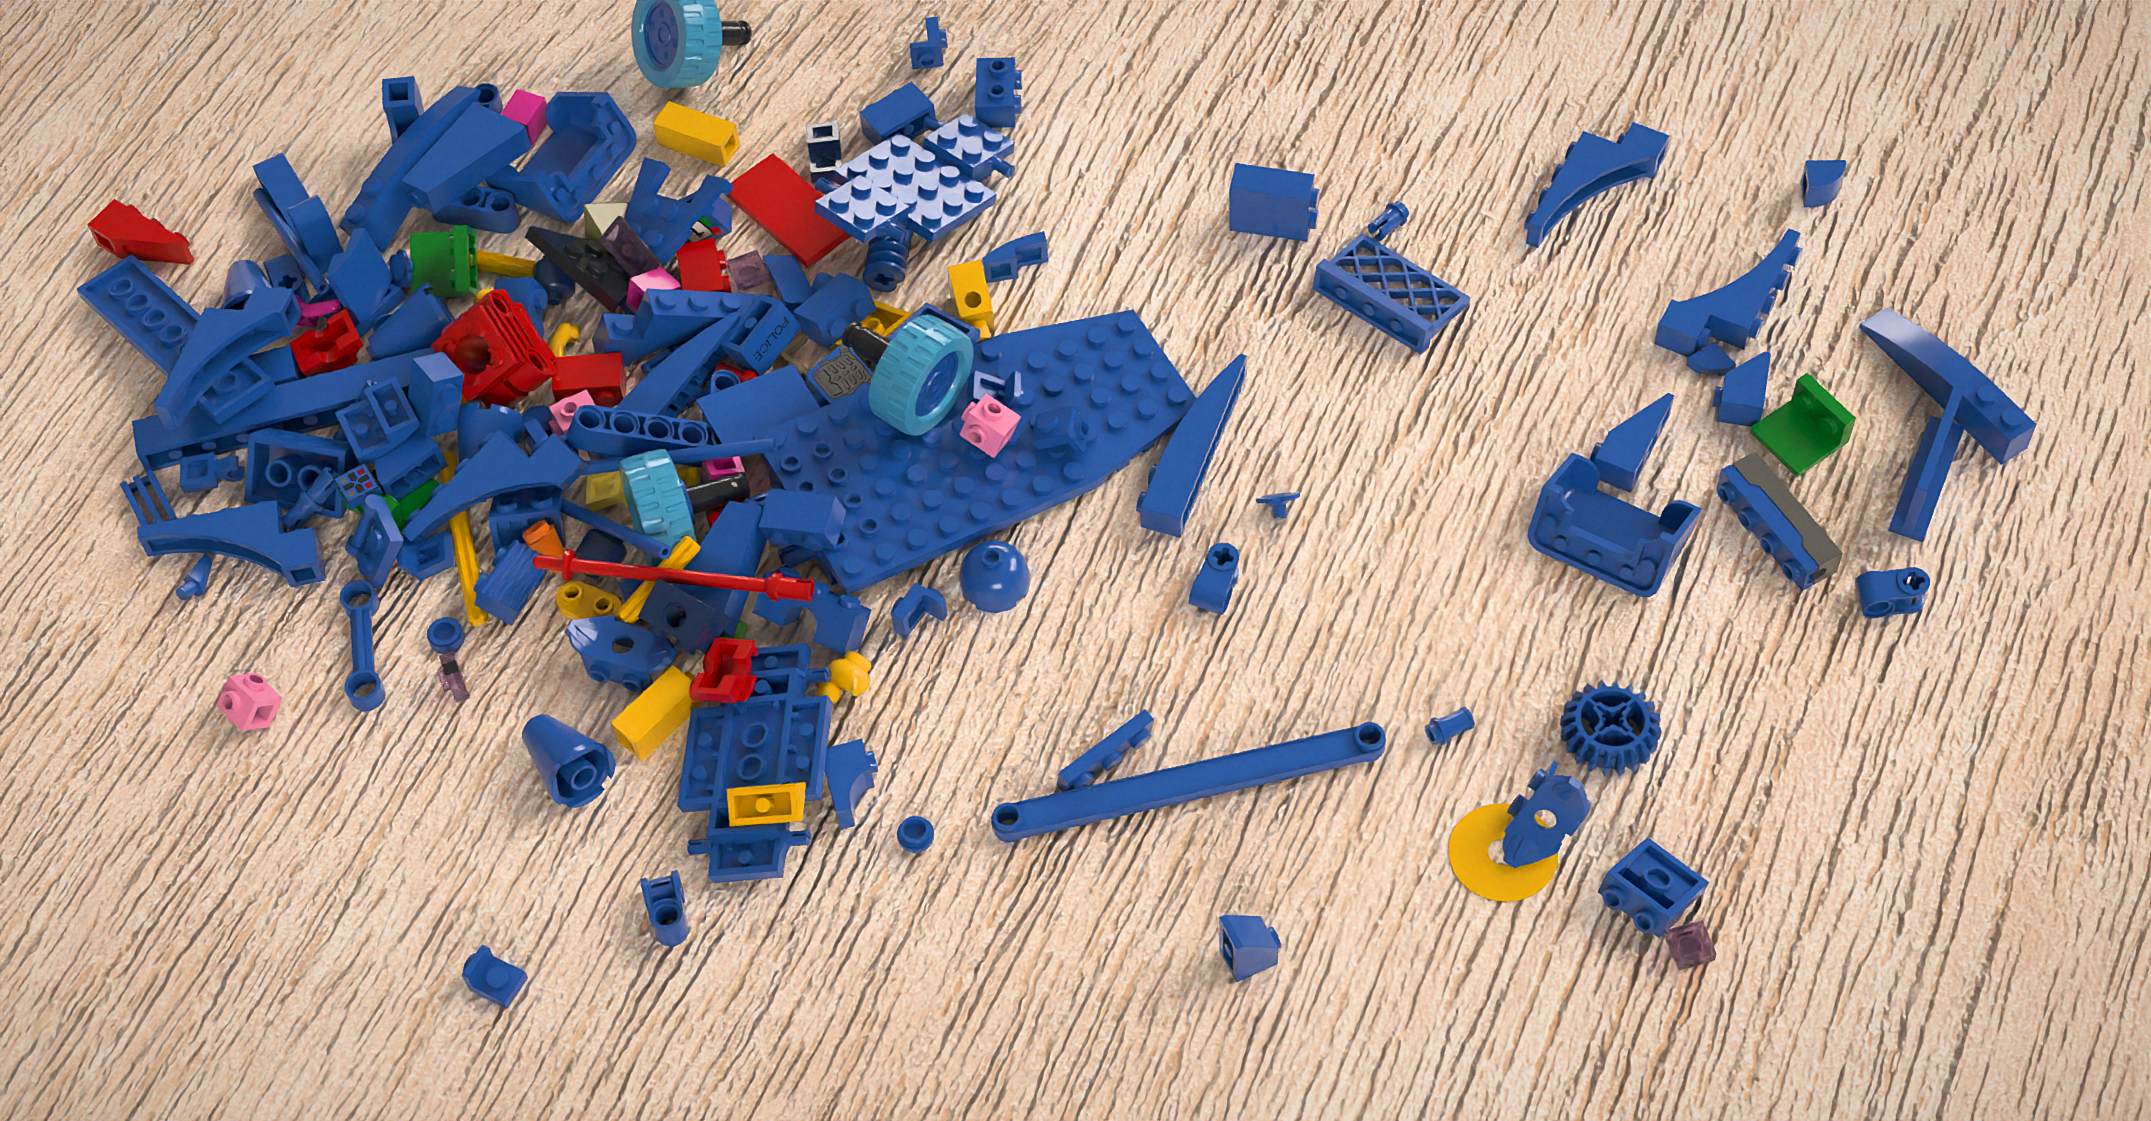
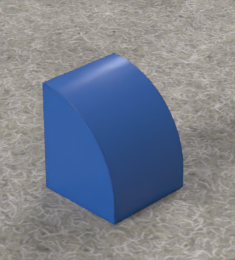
[1800,160,1846,207]

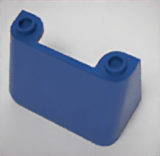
[485,91,637,223]
[1527,452,1702,597]

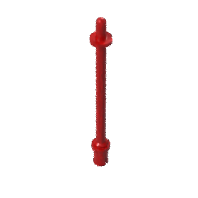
[532,549,815,602]

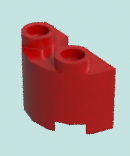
[289,308,363,377]
[689,638,758,704]

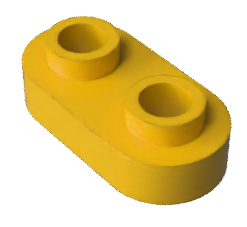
[555,581,623,622]

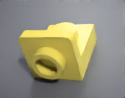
[585,471,628,512]

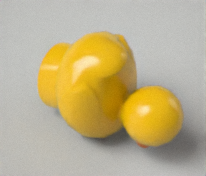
[815,651,872,705]

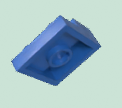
[1598,837,1709,938]

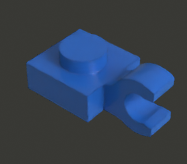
[180,452,245,493]

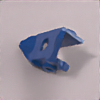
[564,615,677,692]
[1502,761,1592,869]

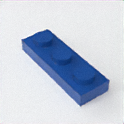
[1056,709,1154,792]

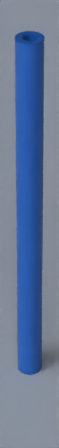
[253,188,329,294]
[581,438,777,476]
[560,498,672,559]

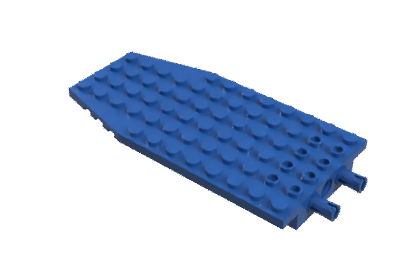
[748,309,1197,595]

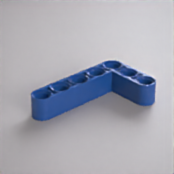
[431,83,521,234]
[252,152,344,275]
[567,370,740,468]

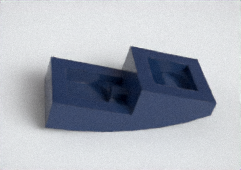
[806,121,843,183]

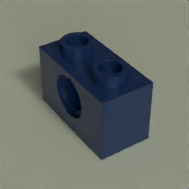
[638,579,730,655]

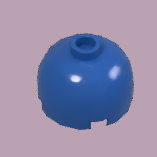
[959,540,1031,613]

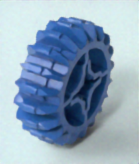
[1560,679,1662,777]

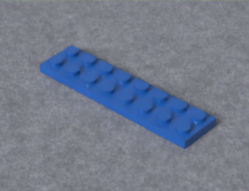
[76,254,276,425]

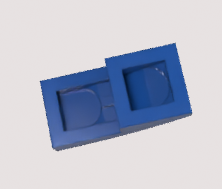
[982,231,1048,284]

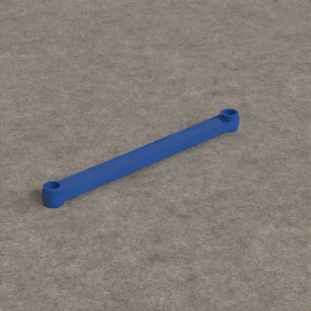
[991,722,1386,843]

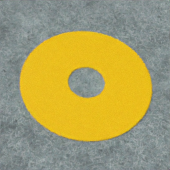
[1448,803,1558,902]

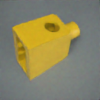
[947,260,994,345]

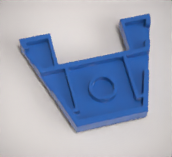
[616,157,734,265]

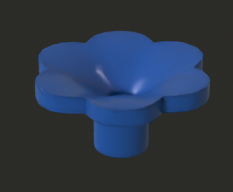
[389,250,413,291]
[1256,492,1300,518]

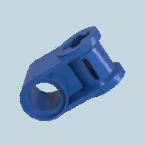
[263,252,311,304]
[1188,542,1239,615]
[1855,567,1930,618]
[640,870,689,947]

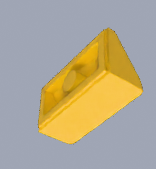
[727,782,806,827]

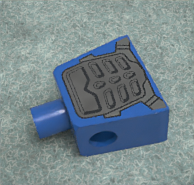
[805,343,873,408]

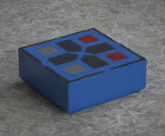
[333,463,382,510]

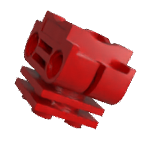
[431,289,559,410]

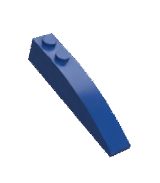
[339,85,482,253]
[1859,308,2037,465]
[587,312,741,460]
[1136,353,1247,538]

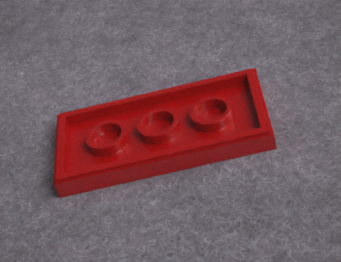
[725,153,851,268]

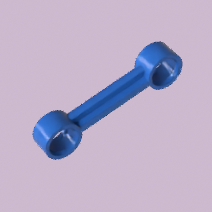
[339,580,386,711]

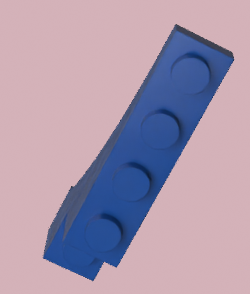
[1524,122,1670,248]
[1654,228,1803,357]
[154,286,302,431]
[592,288,773,367]
[401,430,590,544]
[137,500,326,587]

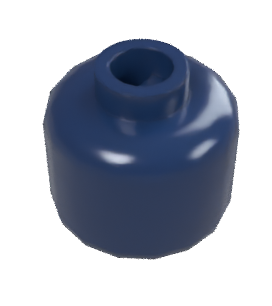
[533,255,576,305]
[575,529,628,580]

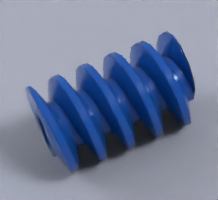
[862,228,913,292]

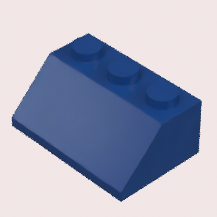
[244,427,360,519]

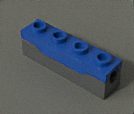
[1716,451,1843,591]

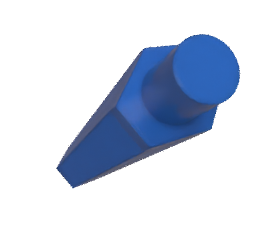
[176,553,212,601]

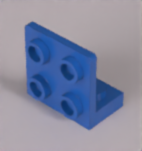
[488,486,566,555]

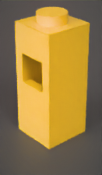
[653,101,740,167]
[610,665,704,761]

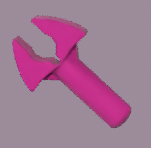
[296,295,341,328]

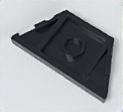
[525,226,634,313]

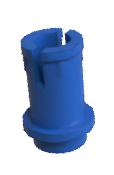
[1367,201,1409,241]
[1425,707,1475,745]

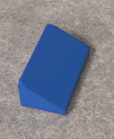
[763,255,812,316]

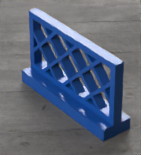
[1312,233,1471,355]
[1888,378,1967,542]

